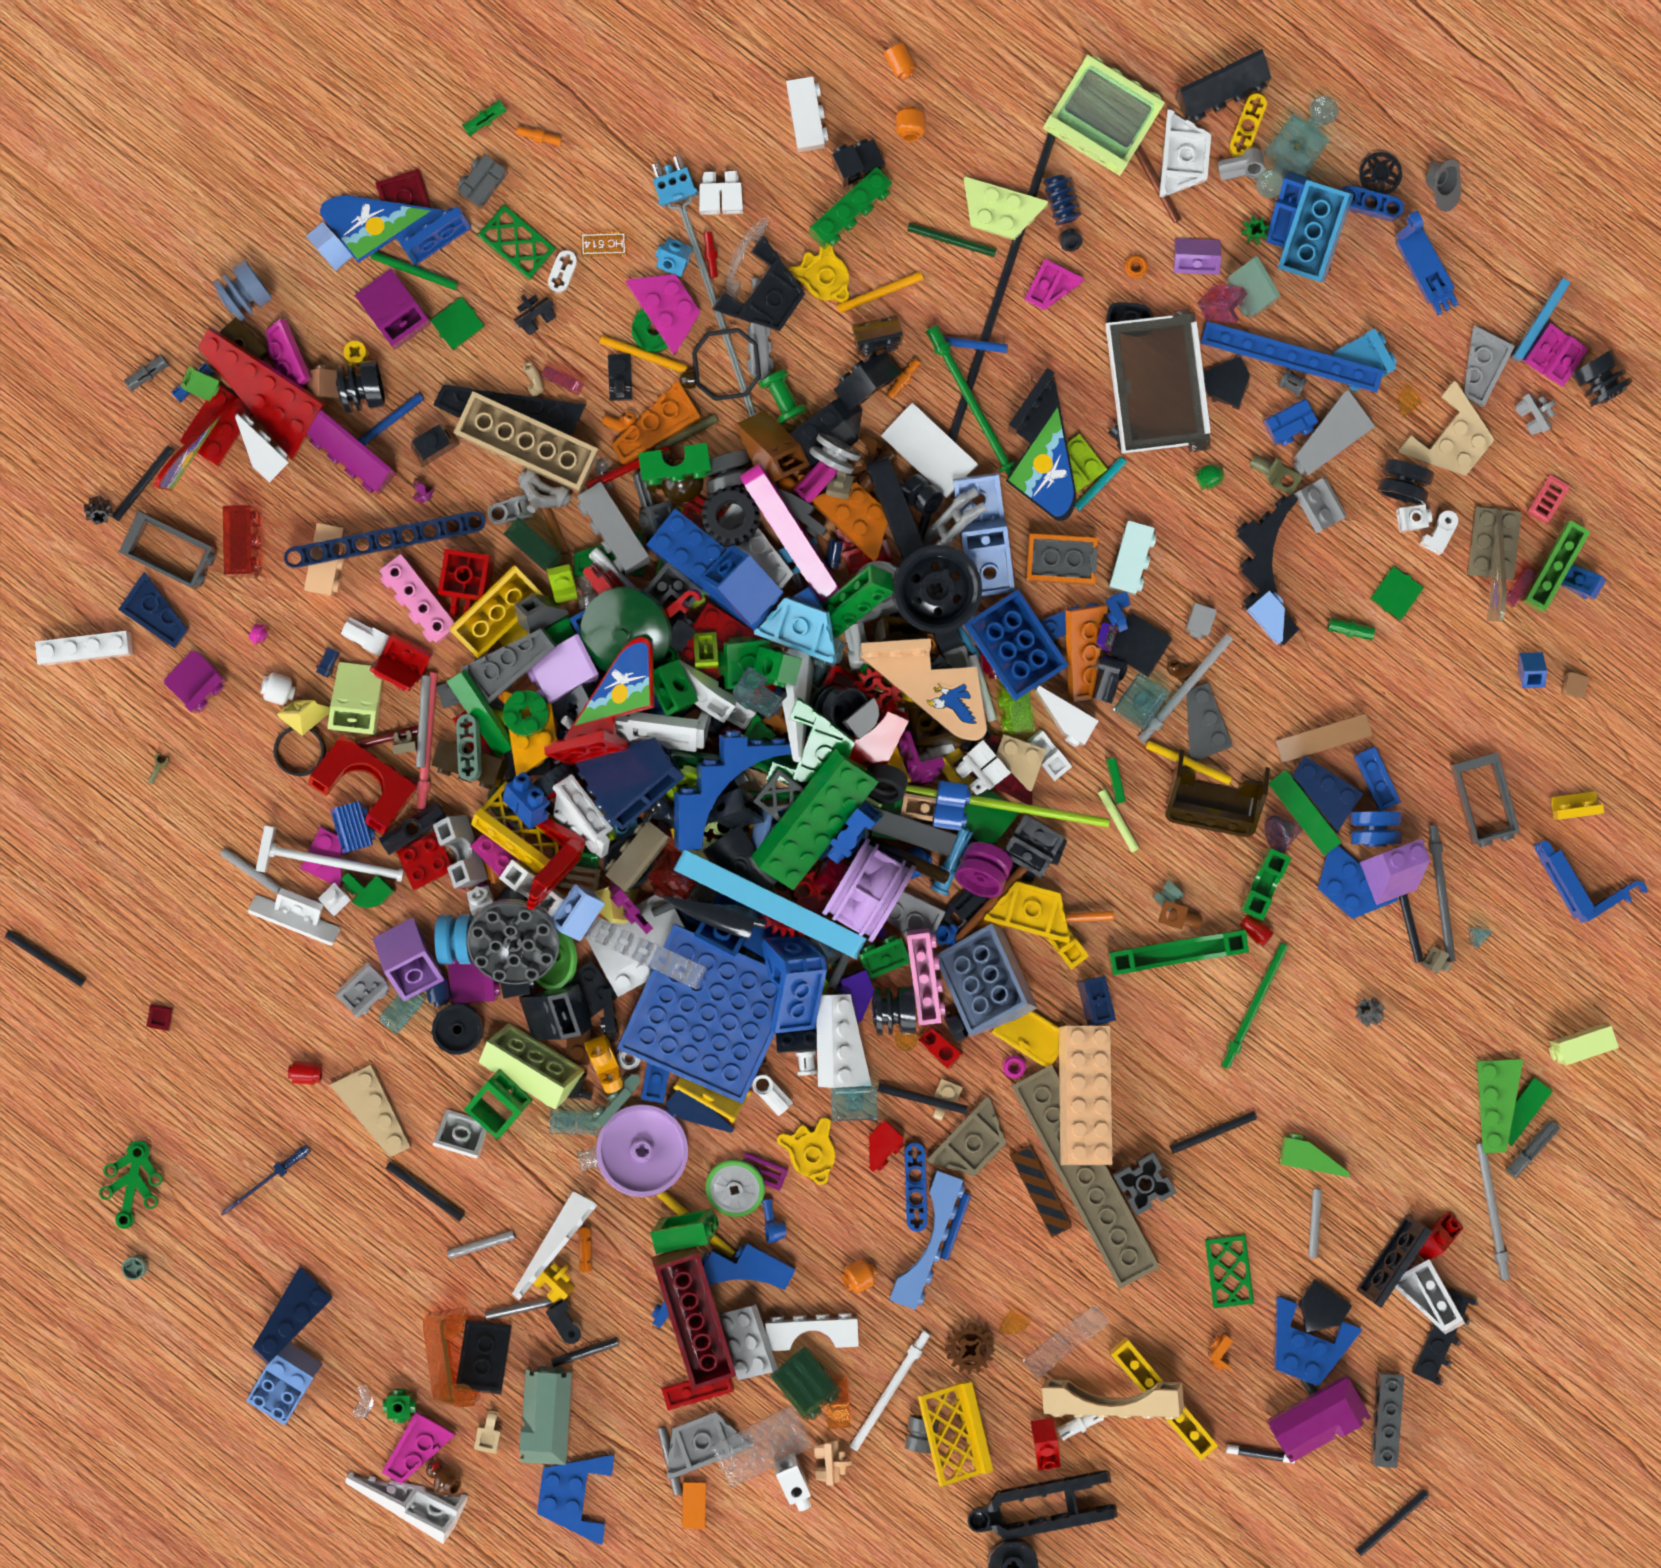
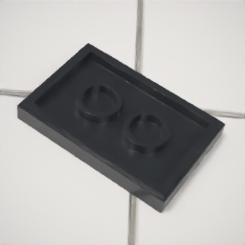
[455,1320,512,1395]

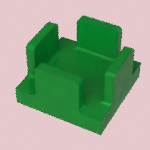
[718,636,771,689]

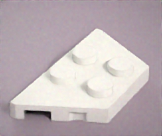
[1159,110,1211,197]

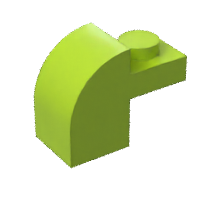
[547,564,579,604]

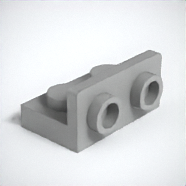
[1294,477,1347,534]

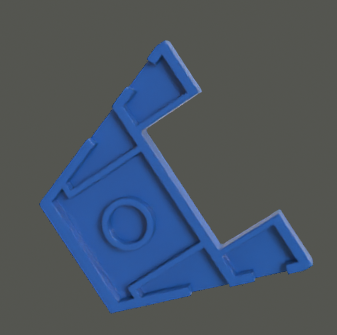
[1274,1297,1362,1386]
[537,1454,615,1545]

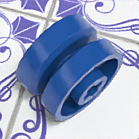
[1351,812,1402,847]

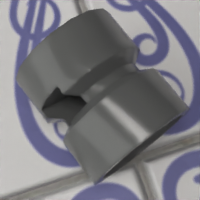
[905,1415,939,1453]

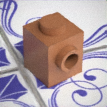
[306,365,338,400]

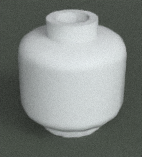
[260,672,296,705]

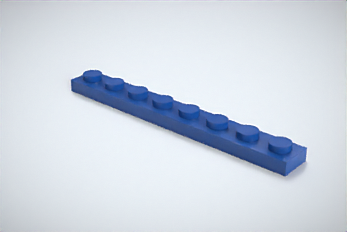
[1201,321,1384,393]

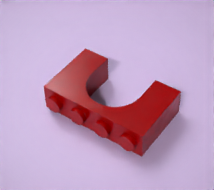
[308,735,417,835]

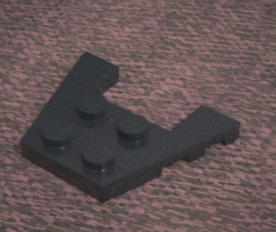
[712,236,806,331]

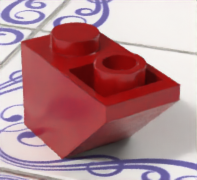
[869,1119,905,1172]
[1418,1211,1463,1261]
[1030,1418,1061,1471]

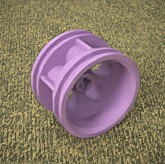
[822,838,916,942]

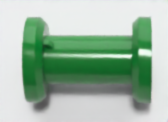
[758,369,808,424]

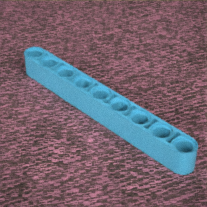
[674,850,867,959]

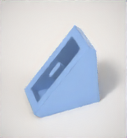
[306,222,353,271]

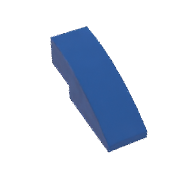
[1266,171,1310,248]

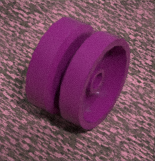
[955,842,1013,898]

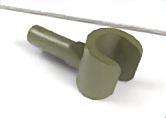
[148,753,169,784]

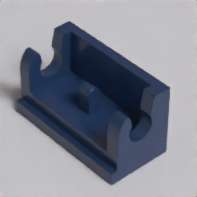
[1077,976,1116,1026]

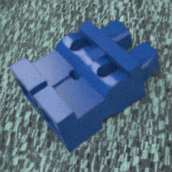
[827,801,884,864]

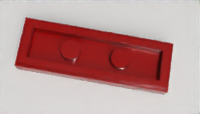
[661,1378,734,1411]

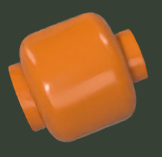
[896,106,925,142]
[841,1259,877,1293]

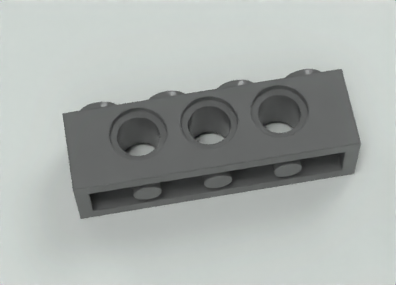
[1371,1370,1404,1468]

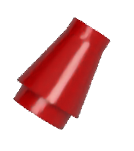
[1240,915,1275,947]

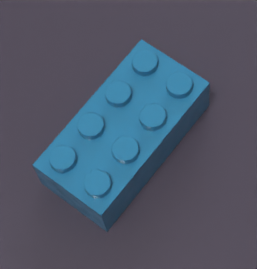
[1278,180,1354,283]

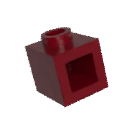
[813,857,850,894]

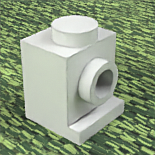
[1396,504,1432,533]

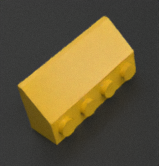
[449,565,543,659]

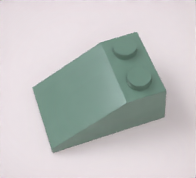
[1225,256,1281,319]

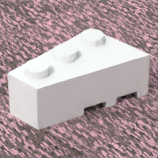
[1395,1260,1465,1334]

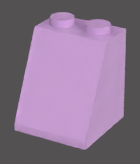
[527,634,598,704]

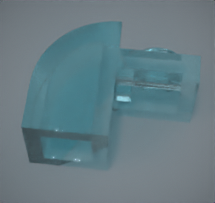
[733,666,782,719]

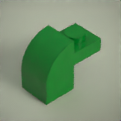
[342,873,396,908]

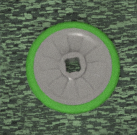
[705,1160,765,1217]

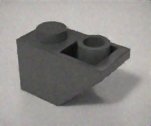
[514,593,569,634]

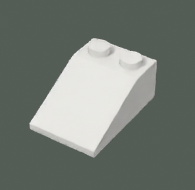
[1035,686,1098,747]

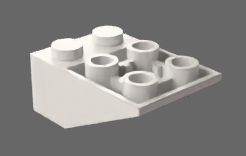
[235,413,289,483]

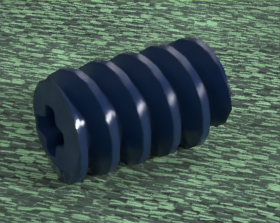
[1043,175,1082,226]

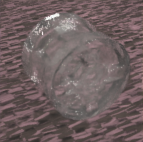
[577,1146,599,1173]

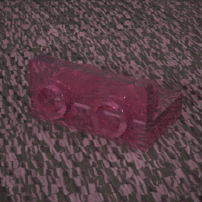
[1197,285,1248,323]

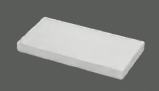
[881,403,978,498]

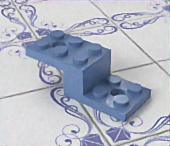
[953,472,1015,596]

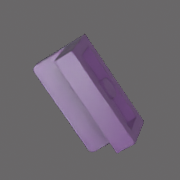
[1173,238,1221,275]

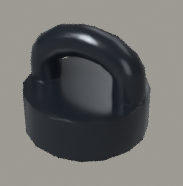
[1059,228,1083,252]

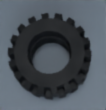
[702,486,760,547]

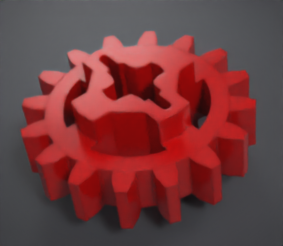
[855,667,903,716]

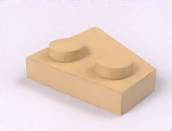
[996,734,1046,791]

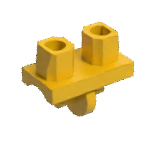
[533,1263,575,1303]

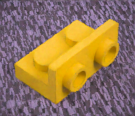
[1550,791,1604,820]

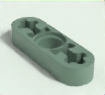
[456,714,482,782]

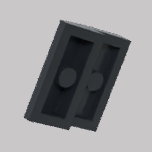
[1107,613,1173,678]
[1004,814,1065,878]

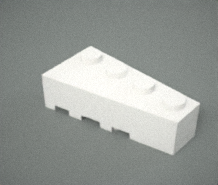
[817,994,871,1088]

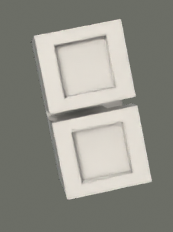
[699,171,743,215]
[955,740,1011,795]

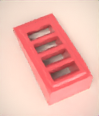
[1526,474,1570,525]

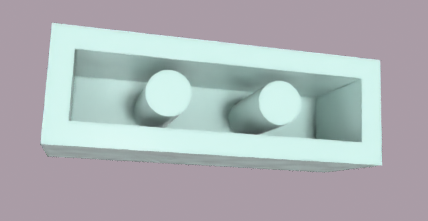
[1108,521,1157,595]

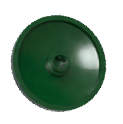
[581,586,672,673]

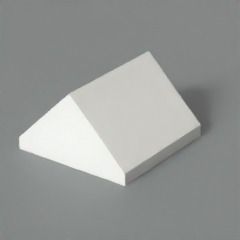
[433,1109,487,1158]

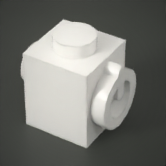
[467,885,495,918]

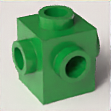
[383,1389,417,1423]

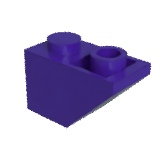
[837,968,874,1023]

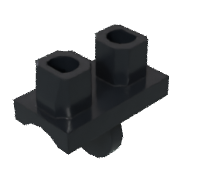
[513,294,556,335]

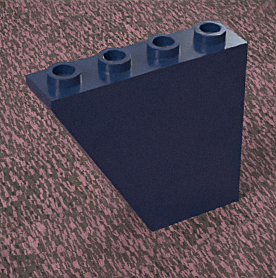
[575,737,685,830]

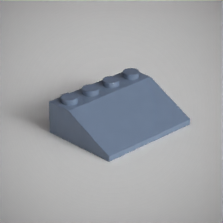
[934,923,1038,1037]

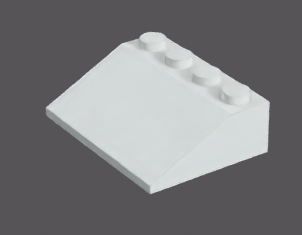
[585,890,686,997]

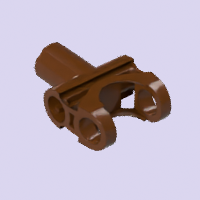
[847,434,906,493]

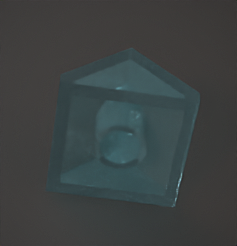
[1113,673,1170,731]
[831,1084,878,1121]

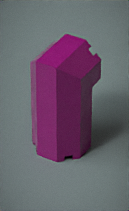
[1266,1375,1371,1463]

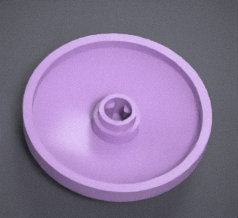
[596,1105,688,1197]

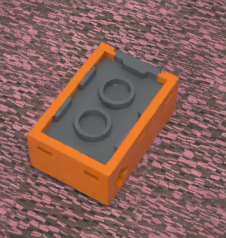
[1025,533,1098,586]

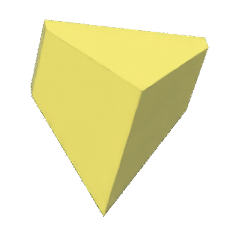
[277,700,330,736]
[594,887,639,924]

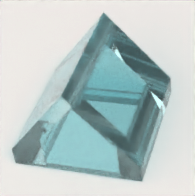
[1468,928,1492,948]

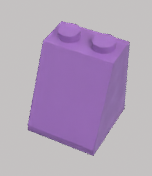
[1360,839,1430,905]
[373,918,444,1002]

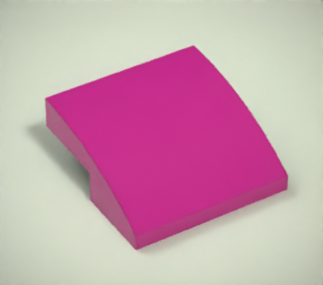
[1522,323,1588,387]

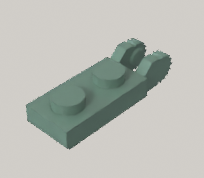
[591,1074,640,1127]

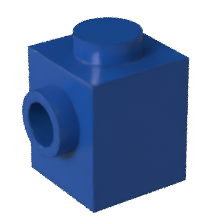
[1518,652,1547,688]

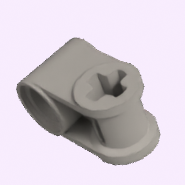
[488,495,533,526]

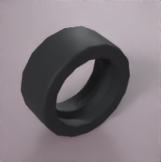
[867,764,908,803]

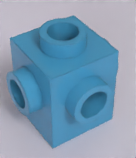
[655,237,693,277]

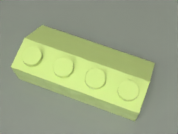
[479,1023,585,1109]

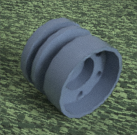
[213,259,273,321]

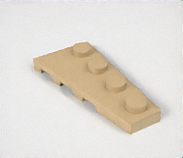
[330,1065,411,1157]

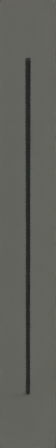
[866,132,1056,701]

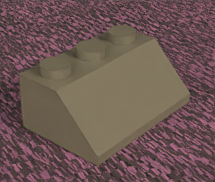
[605,821,671,892]

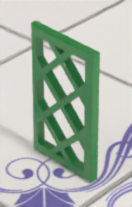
[477,205,556,280]
[1205,1234,1254,1309]

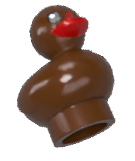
[426,1462,461,1496]

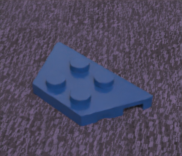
[1317,846,1398,919]

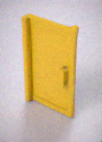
[991,1011,1059,1068]
[674,1077,751,1123]

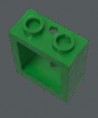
[464,1069,534,1140]
[650,1208,719,1254]

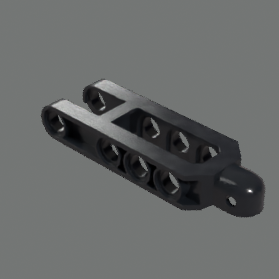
[967,1470,1118,1540]

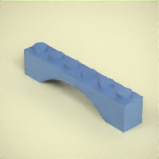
[889,1169,966,1310]

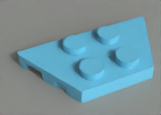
[754,597,836,663]

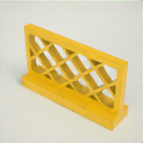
[471,781,566,874]
[918,1381,993,1487]

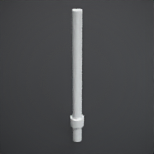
[850,1330,931,1451]

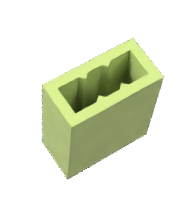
[1549,1024,1619,1065]

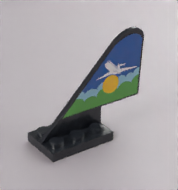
[1006,368,1076,521]

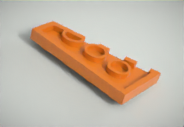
[611,380,701,465]

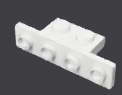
[248,888,340,946]

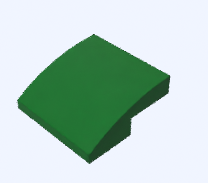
[963,789,1019,845]

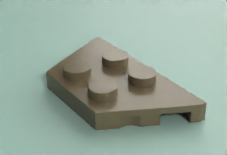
[927,1096,1006,1176]

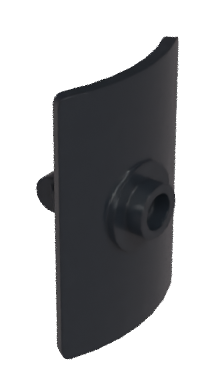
[703,826,778,906]

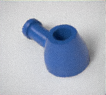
[762,1199,786,1244]

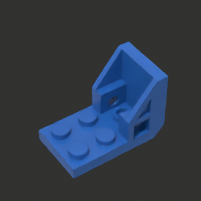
[761,935,827,1033]

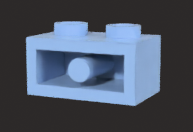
[552,884,605,941]

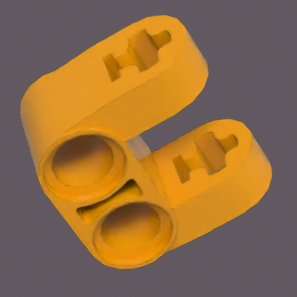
[584,1034,623,1093]

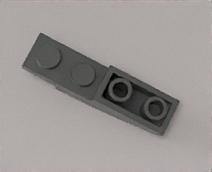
[743,486,828,537]

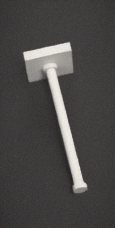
[256,825,404,882]

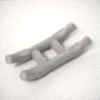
[923,487,987,564]

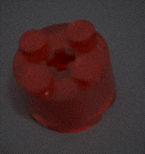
[648,850,698,900]

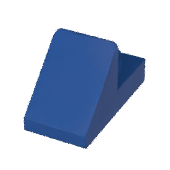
[1561,564,1606,599]

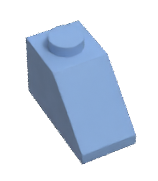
[1246,591,1285,645]

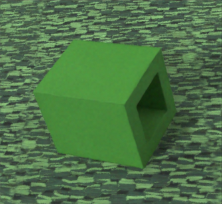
[180,366,219,401]

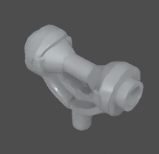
[518,469,572,513]

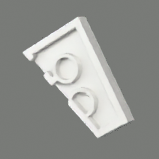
[553,794,610,858]

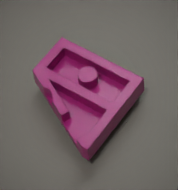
[1024,259,1084,310]
[300,827,342,888]

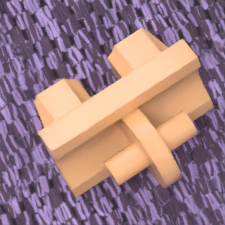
[814,1440,852,1485]

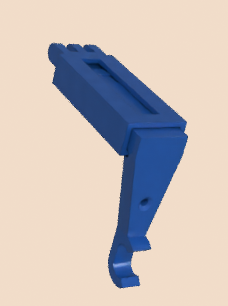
[1395,211,1458,316]
[1534,841,1647,923]

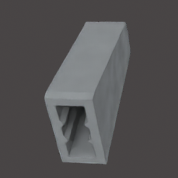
[1293,390,1375,477]

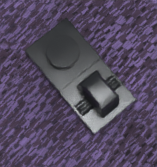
[608,354,633,401]

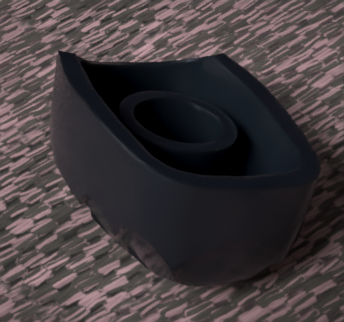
[1105,302,1154,337]

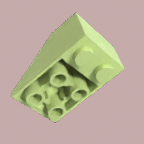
[328,662,383,735]

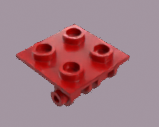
[396,832,454,891]

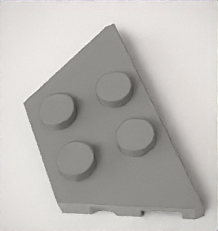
[667,1411,751,1480]

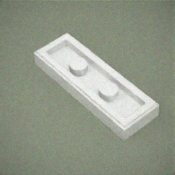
[553,774,613,842]

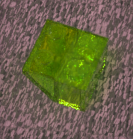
[997,689,1035,736]

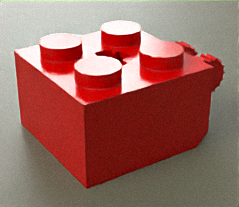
[438,549,495,616]

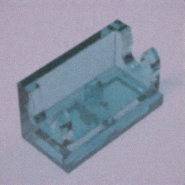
[379,993,427,1035]

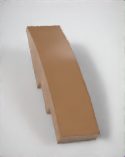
[1275,714,1373,763]

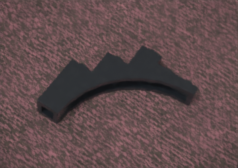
[1235,494,1299,647]

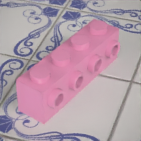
[379,554,455,644]
[907,928,946,1025]

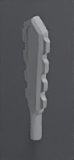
[747,278,774,382]

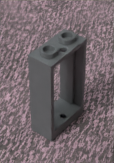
[119,511,216,590]
[1450,753,1520,847]

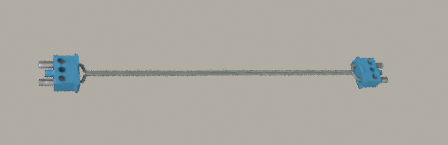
[652,155,821,590]

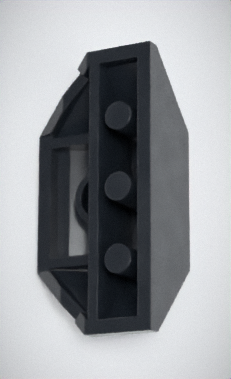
[790,397,863,468]

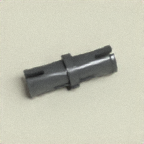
[124,354,169,392]

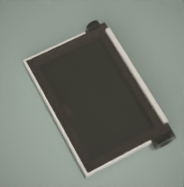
[1105,309,1211,454]

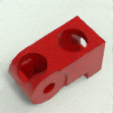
[918,1027,963,1069]

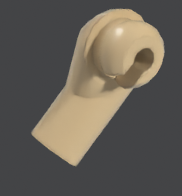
[522,362,544,397]

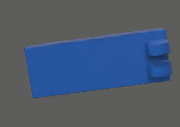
[1353,746,1401,812]

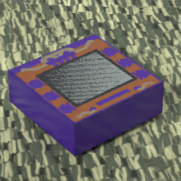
[1096,623,1117,652]

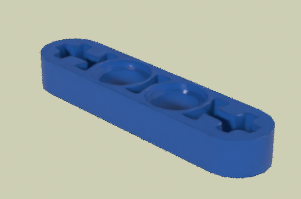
[904,1142,927,1232]

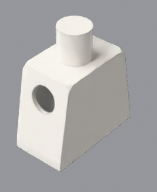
[774,1452,811,1511]

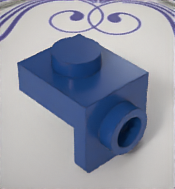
[1106,591,1130,632]

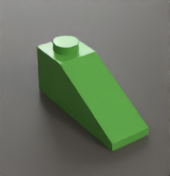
[1279,1133,1350,1177]

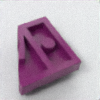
[608,883,653,934]

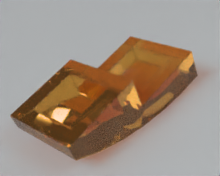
[824,1378,851,1429]

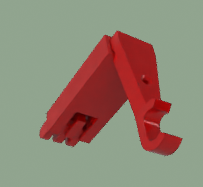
[583,563,703,619]
[526,818,586,910]

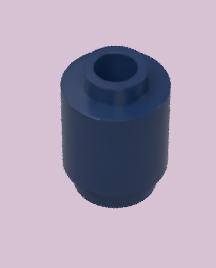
[426,973,451,1007]

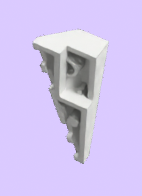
[782,649,814,762]
[512,1191,597,1300]
[346,1472,468,1544]

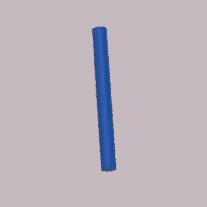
[358,393,424,446]

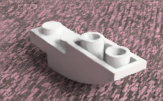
[679,660,757,729]

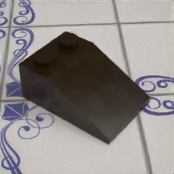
[904,702,973,748]

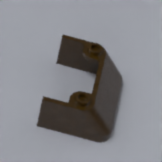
[1165,750,1270,837]

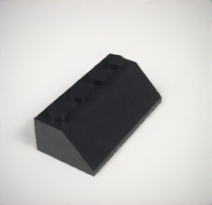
[1175,49,1271,123]

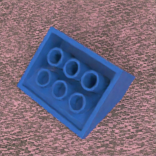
[964,589,1069,701]

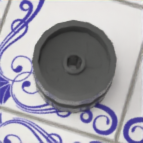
[706,450,751,495]

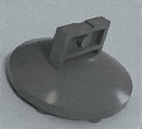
[467,899,560,985]

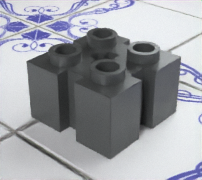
[1112,1151,1177,1216]

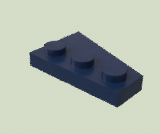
[1292,756,1363,832]

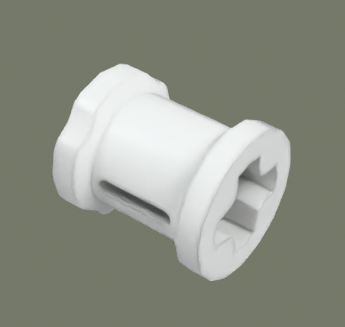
[796,1051,818,1076]

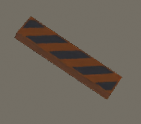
[1009,1145,1072,1238]

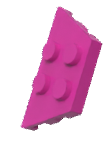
[626,274,700,355]

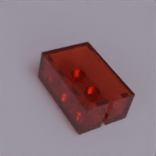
[223,505,262,578]

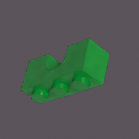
[638,443,712,486]
[1239,848,1292,920]

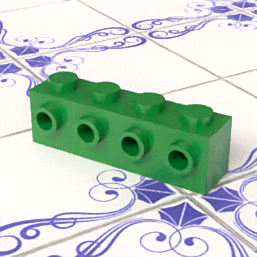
[808,167,892,250]
[821,564,894,638]

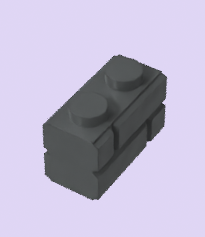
[457,154,508,210]

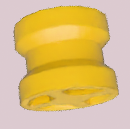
[343,341,368,366]

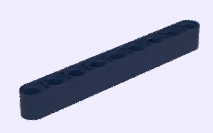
[284,511,486,569]

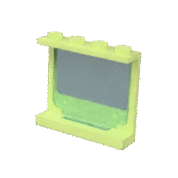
[1042,54,1165,176]

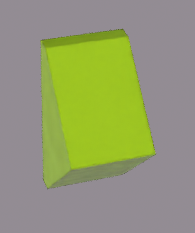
[693,632,718,669]

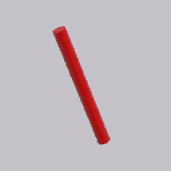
[585,445,670,489]

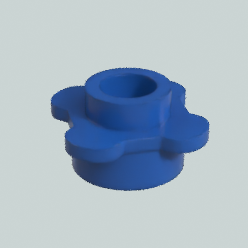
[936,923,958,947]

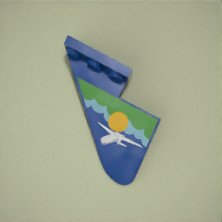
[320,196,472,266]

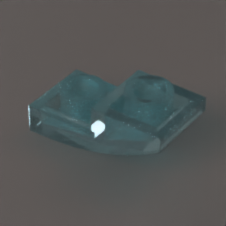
[549,1111,599,1135]

